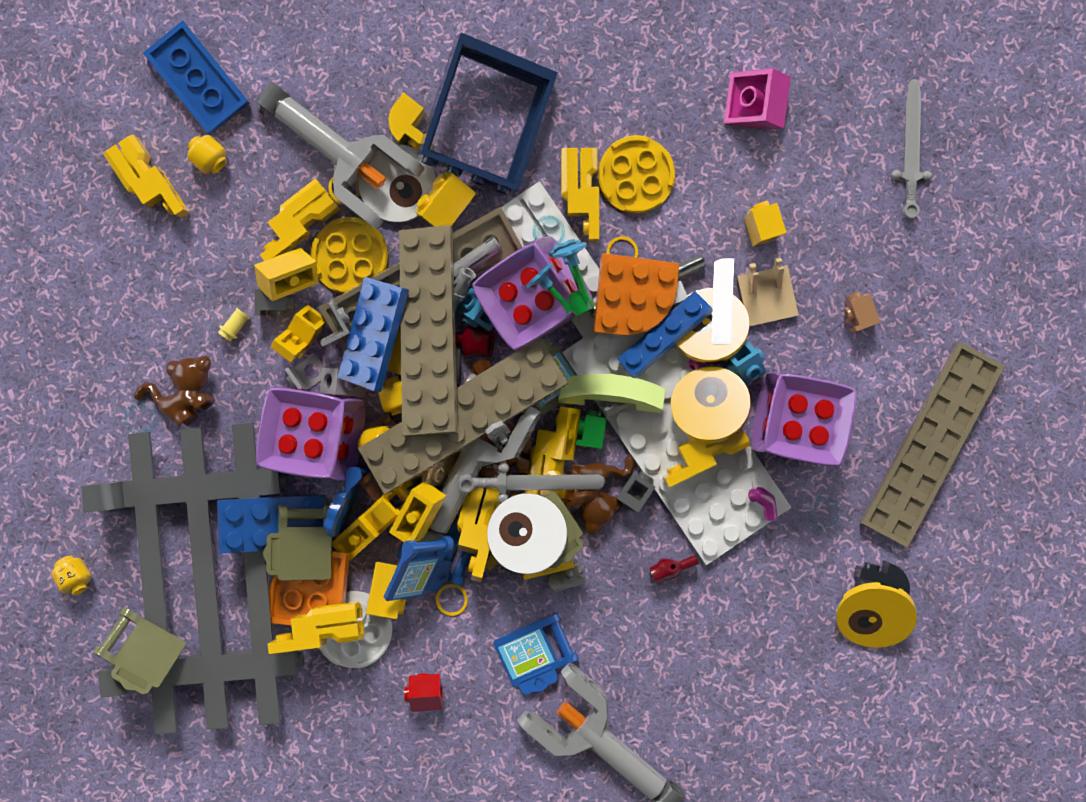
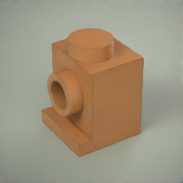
[844,291,881,333]

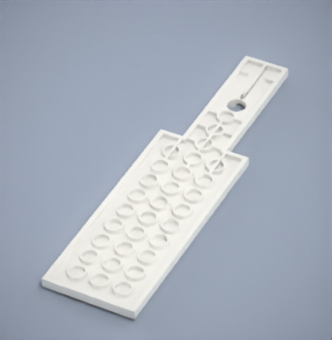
[501,181,791,565]

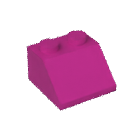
[724,68,791,129]

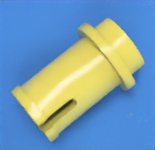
[218,308,250,342]

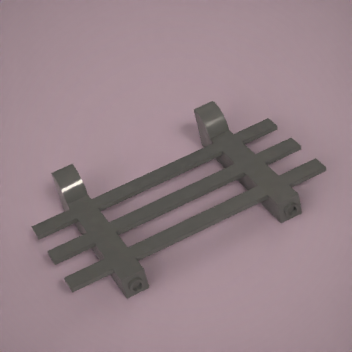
[81,423,304,734]

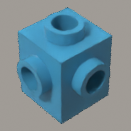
[457,288,494,331]
[727,340,767,385]

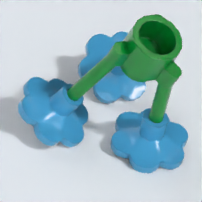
[525,239,595,317]

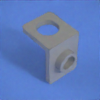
[321,298,350,347]
[285,354,325,391]
[320,368,366,397]

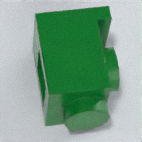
[576,410,607,449]

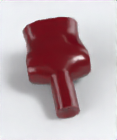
[455,326,495,358]
[649,555,699,585]

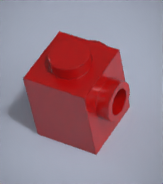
[404,673,443,712]

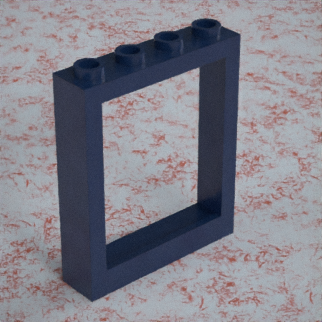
[416,32,558,195]

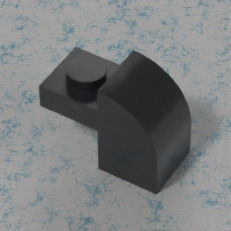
[854,560,910,595]

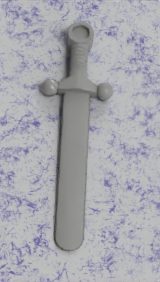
[891,79,932,220]
[458,462,605,503]

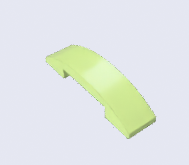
[558,374,666,413]

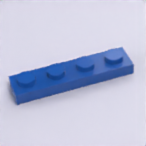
[617,291,713,378]

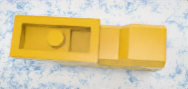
[103,135,190,218]
[561,148,599,242]
[260,178,341,261]
[525,407,581,499]
[663,427,751,488]
[331,485,410,561]
[457,487,501,582]
[268,601,365,654]

